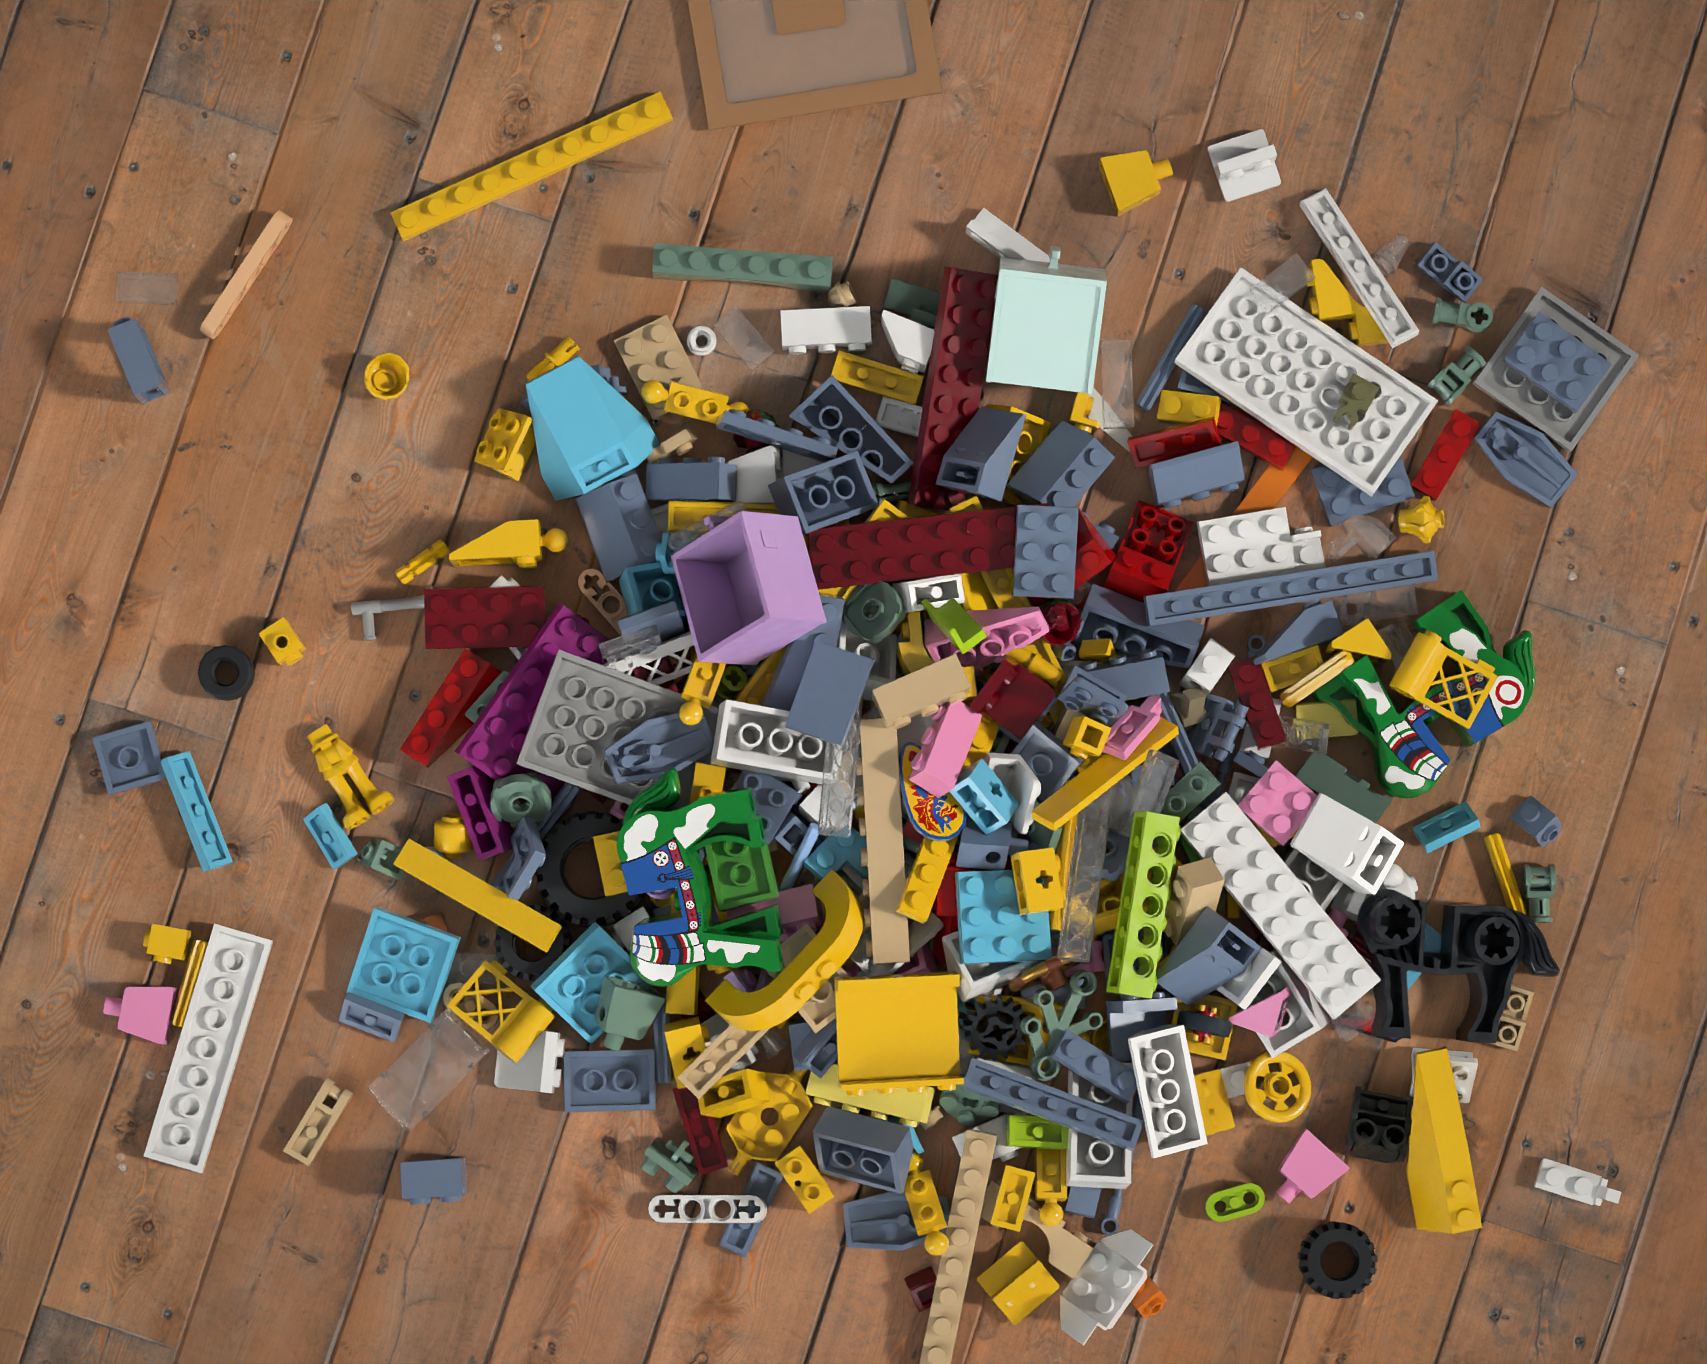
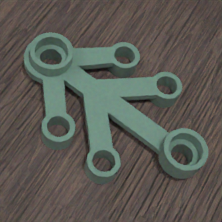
[1020,970,1103,1081]

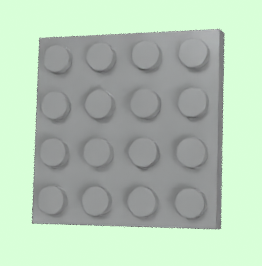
[1473,287,1639,452]

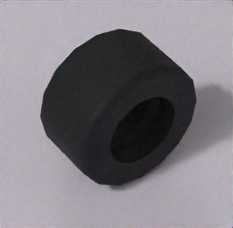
[198,645,255,701]

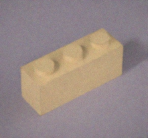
[872,654,971,729]
[1164,857,1225,947]

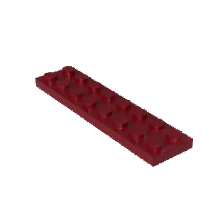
[908,266,998,510]
[808,503,1049,590]

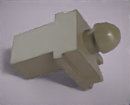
[1170,687,1207,730]

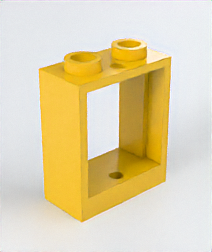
[775,1145,834,1214]

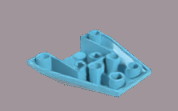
[525,355,660,501]

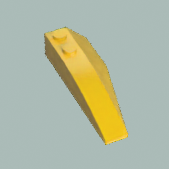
[1406,1046,1482,1234]

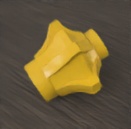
[1398,496,1445,544]

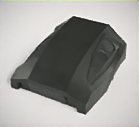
[1344,1086,1414,1163]

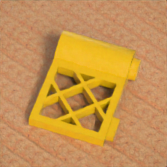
[1389,630,1498,729]
[447,960,555,1064]

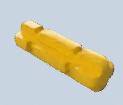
[395,539,450,584]

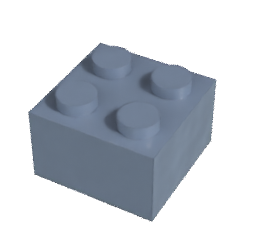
[400,1157,468,1205]

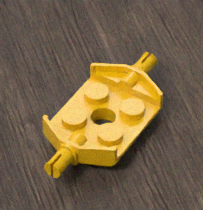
[726,1069,813,1176]

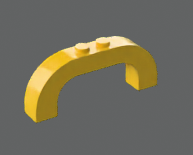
[705,870,864,1031]

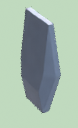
[1473,412,1578,508]
[603,712,714,783]
[843,1191,950,1251]

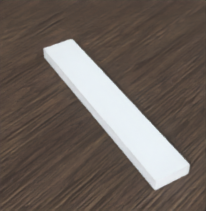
[1299,188,1419,348]

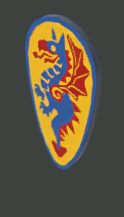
[899,742,967,841]

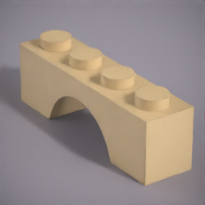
[981,1179,1093,1279]

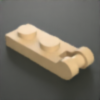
[283,1078,354,1166]

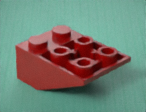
[1103,500,1194,603]

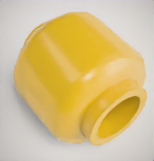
[434,813,473,859]

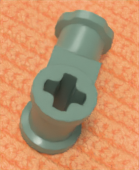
[1432,297,1493,333]
[1426,346,1486,407]
[1522,864,1556,923]

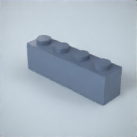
[789,375,913,484]
[1072,584,1205,669]

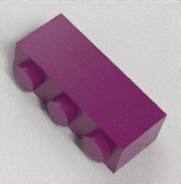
[447,766,514,861]

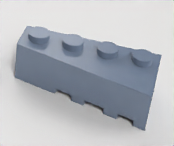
[759,592,845,711]

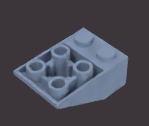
[936,407,1026,502]
[1156,906,1262,1006]

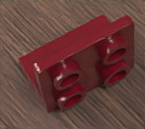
[969,656,1057,740]

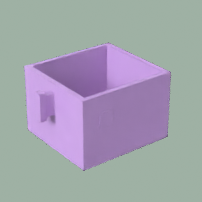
[671,511,827,665]

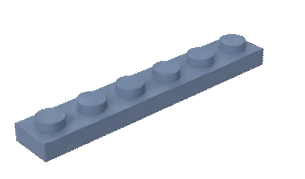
[961,1058,1144,1151]

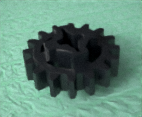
[963,994,1030,1061]

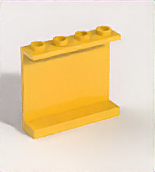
[834,971,964,1096]

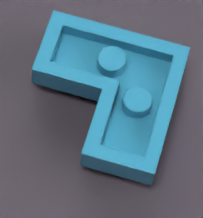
[803,822,868,880]

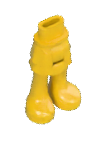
[307,724,395,830]

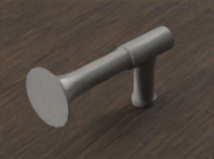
[351,585,433,641]

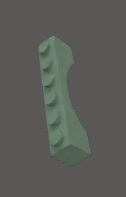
[652,243,833,292]

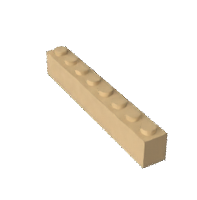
[854,718,910,964]

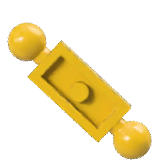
[641,380,750,424]
[679,654,726,726]
[1034,1148,1067,1227]
[904,1151,949,1256]

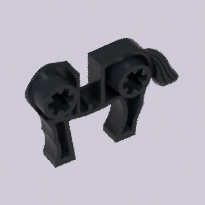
[1357,889,1560,1043]

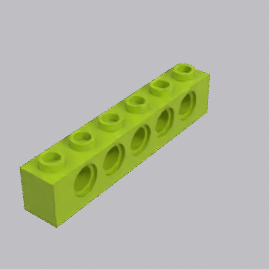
[1106,811,1181,999]

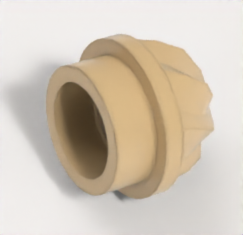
[828,281,858,308]

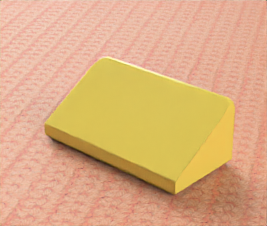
[1296,698,1359,740]

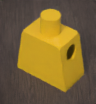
[1098,150,1173,216]

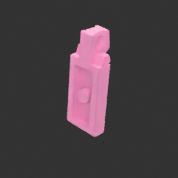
[1102,695,1163,760]

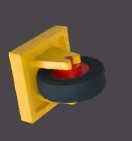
[1171,995,1238,1061]

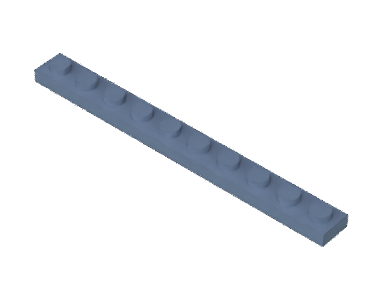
[1143,551,1438,626]

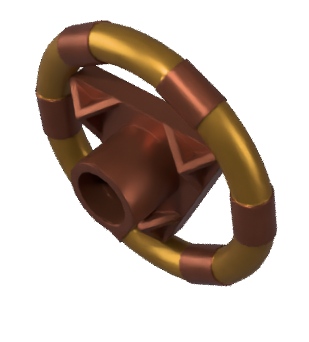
[1009,946,1090,992]

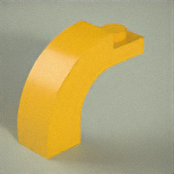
[896,611,977,704]

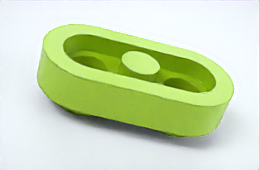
[1205,1183,1265,1222]

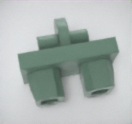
[641,1138,698,1193]

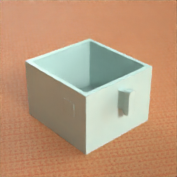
[986,246,1107,394]

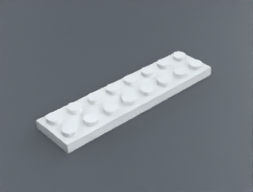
[1181,792,1381,1019]
[144,924,273,1173]

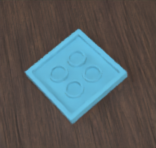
[955,870,1052,964]
[346,906,461,1023]
[531,922,651,1044]

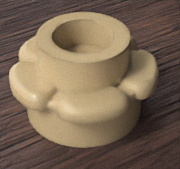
[917,1106,944,1132]

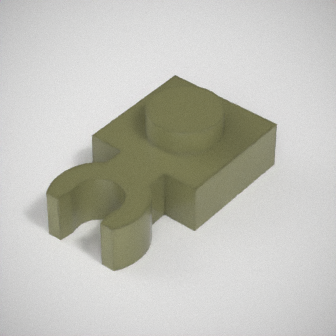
[1333,373,1380,430]

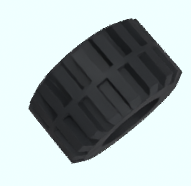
[494,905,572,981]
[1298,1221,1378,1299]

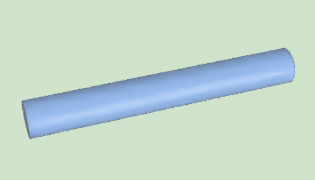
[778,823,822,892]

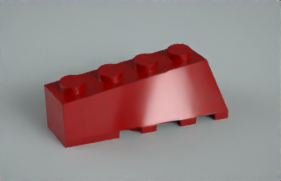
[400,648,502,768]

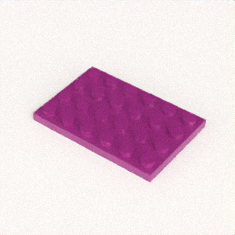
[454,603,629,801]

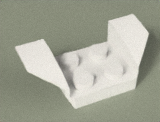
[1060,1229,1153,1346]

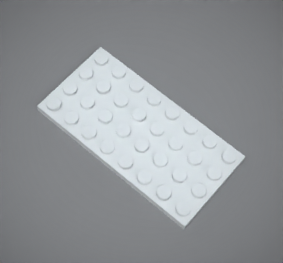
[1174,268,1438,497]

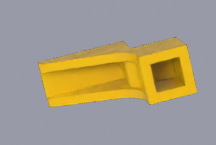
[1305,259,1389,347]

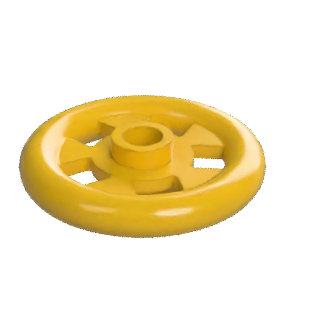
[1244,1052,1311,1123]

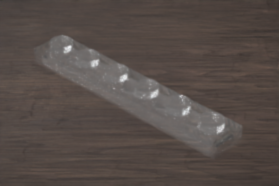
[817,656,867,838]
[1057,786,1114,963]

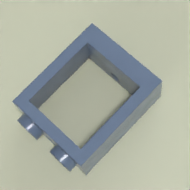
[107,317,171,404]

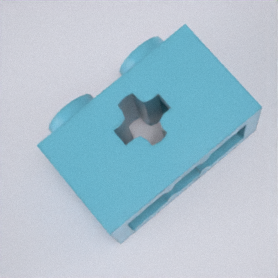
[949,759,1020,835]

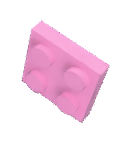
[1238,761,1317,846]

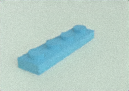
[160,751,233,872]

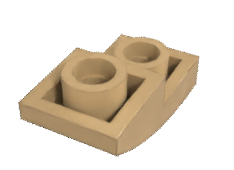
[1490,984,1534,1051]

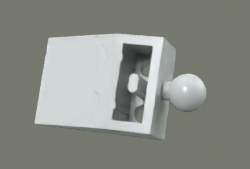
[1290,793,1404,895]

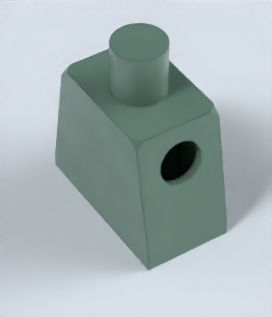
[595,975,665,1051]

